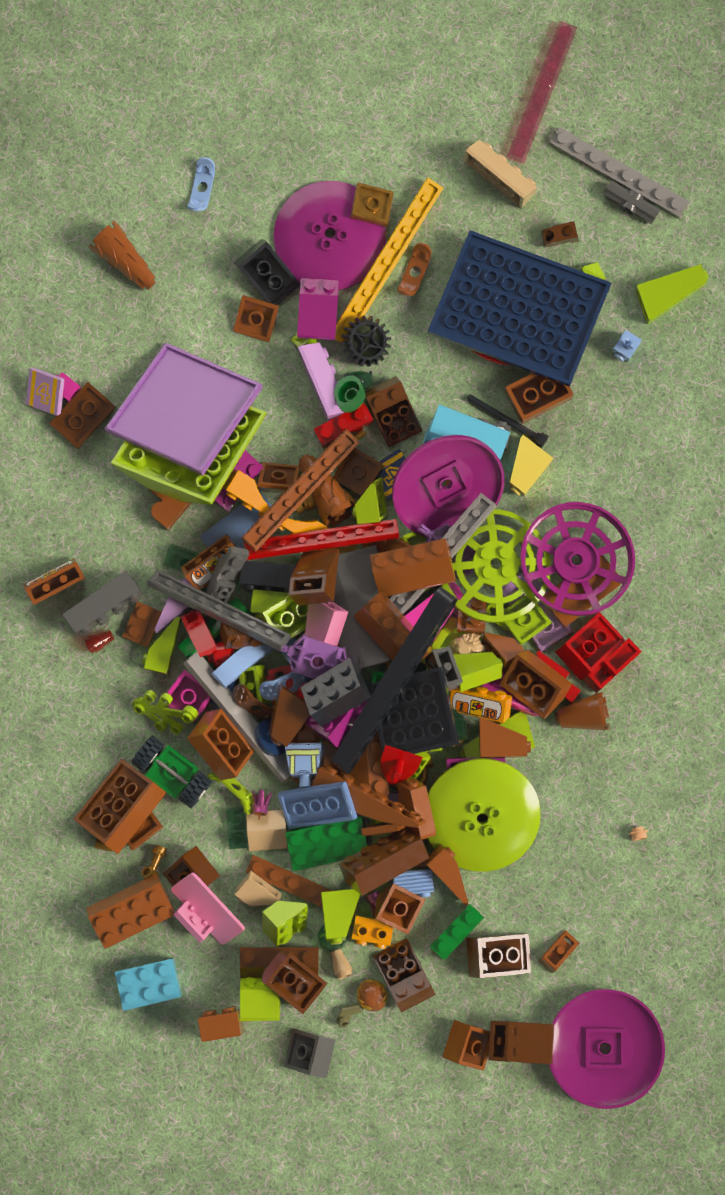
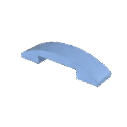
[212,643,275,689]

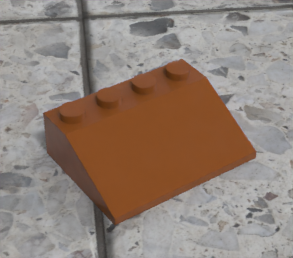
[73,758,166,854]

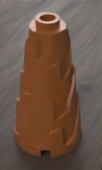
[88,221,156,290]
[298,454,356,527]

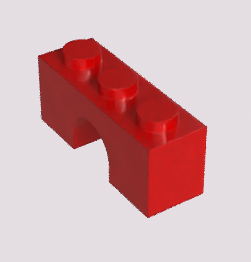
[314,403,373,449]

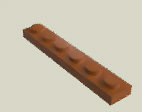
[245,855,359,919]

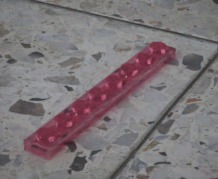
[507,21,577,164]

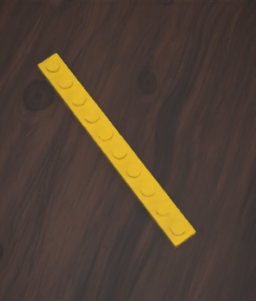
[335,178,443,346]

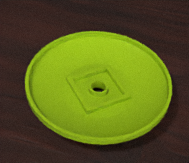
[428,758,541,872]

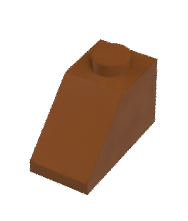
[482,633,524,672]

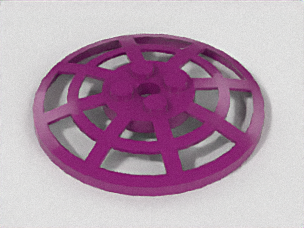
[520,502,635,616]

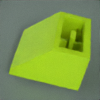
[262,901,308,947]

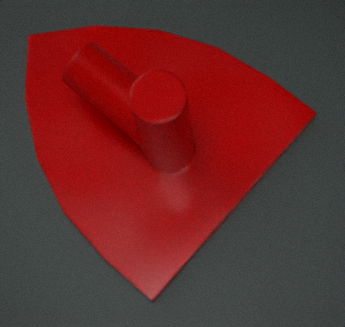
[381,745,423,785]

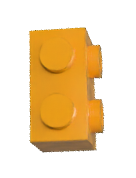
[352,916,393,949]

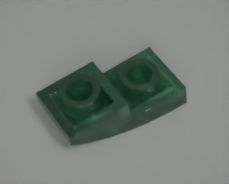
[226,807,249,849]

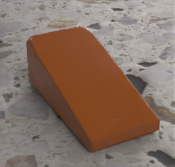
[538,930,580,973]

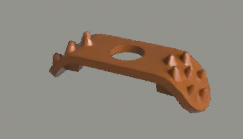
[397,242,432,296]

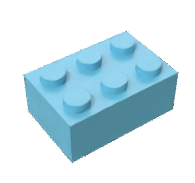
[115,958,182,1011]

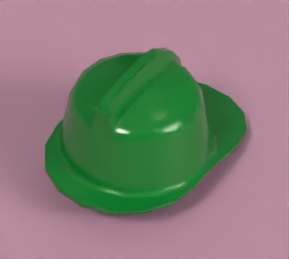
[334,376,365,413]

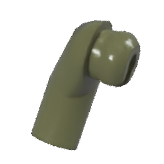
[337,1003,361,1028]

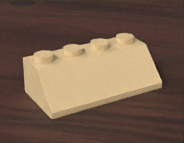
[464,140,537,209]

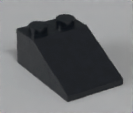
[234,239,301,305]

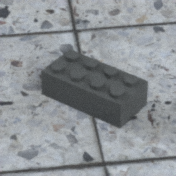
[63,570,143,637]

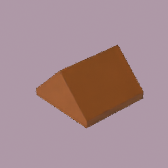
[258,462,300,494]
[374,883,426,934]

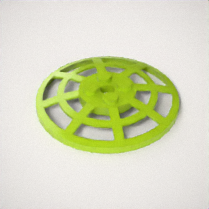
[441,509,551,623]

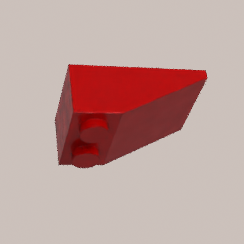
[555,612,625,680]

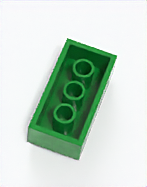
[285,816,369,872]

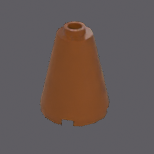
[555,692,610,731]

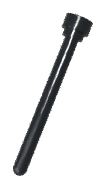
[467,394,549,449]

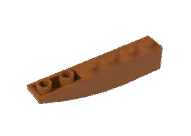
[312,765,426,828]

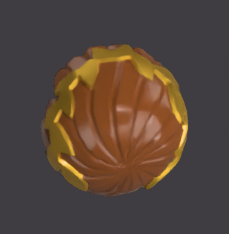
[357,979,388,1011]

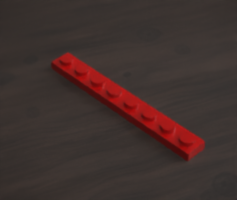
[244,519,399,560]

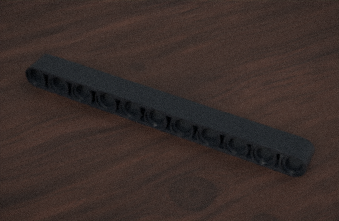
[331,587,458,775]

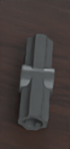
[603,181,660,224]

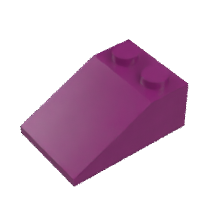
[297,278,339,340]

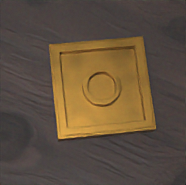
[350,182,394,227]

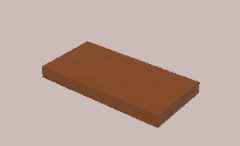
[543,555,621,628]

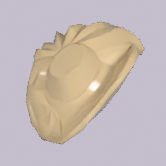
[447,633,485,654]

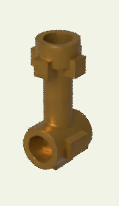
[141,845,167,879]

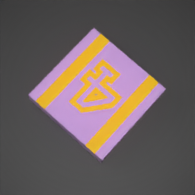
[26,367,64,416]

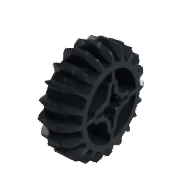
[341,315,392,367]

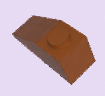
[425,844,468,905]

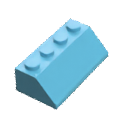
[423,404,510,460]

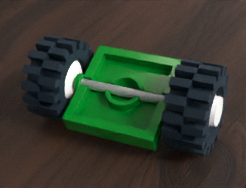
[131,735,212,809]

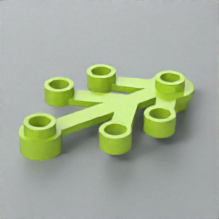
[132,690,198,735]

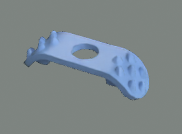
[187,157,215,212]
[259,672,310,700]

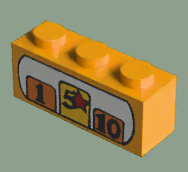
[450,687,512,723]

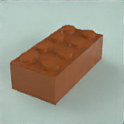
[86,874,175,949]

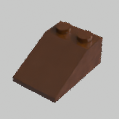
[466,934,531,978]

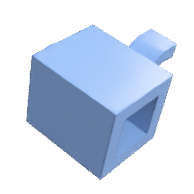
[612,330,642,362]

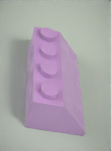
[298,342,345,421]

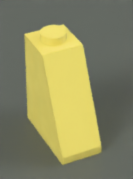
[509,435,553,496]

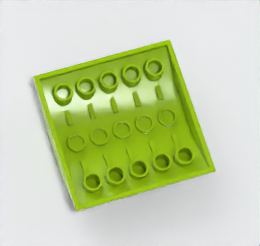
[111,406,267,505]

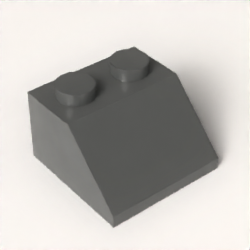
[284,1028,336,1078]

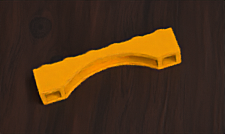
[223,469,330,551]

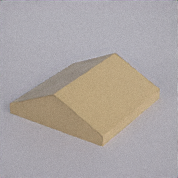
[246,810,288,851]

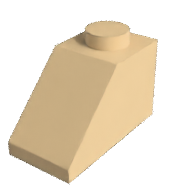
[235,871,282,906]

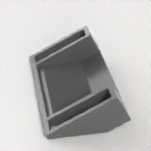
[334,545,392,671]

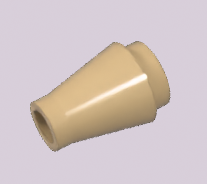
[331,949,353,980]

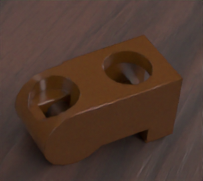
[541,221,579,247]

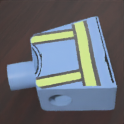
[285,743,325,788]

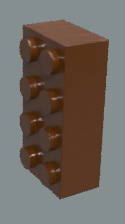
[338,827,429,896]

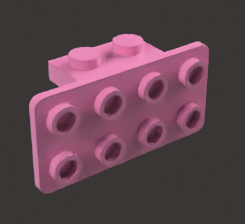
[171,872,245,945]

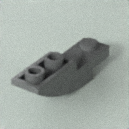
[206,546,249,603]

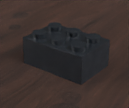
[240,561,296,593]
[301,658,371,727]

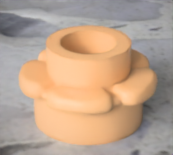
[629,827,648,841]

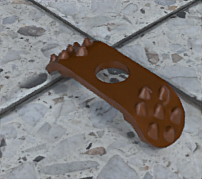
[233,684,273,720]

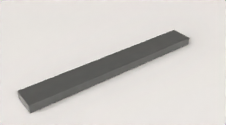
[147,570,291,651]

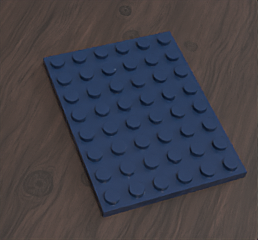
[427,230,612,387]

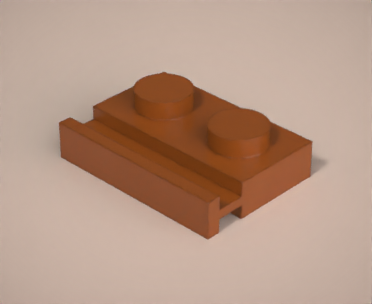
[457,596,486,634]
[122,601,162,648]

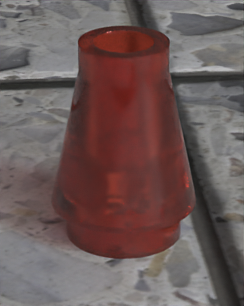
[84,630,115,654]

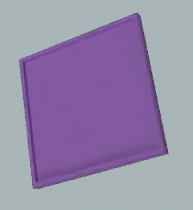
[105,342,263,476]

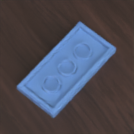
[199,491,272,549]
[277,781,357,830]

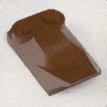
[262,950,328,1014]

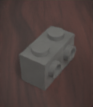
[426,646,463,691]

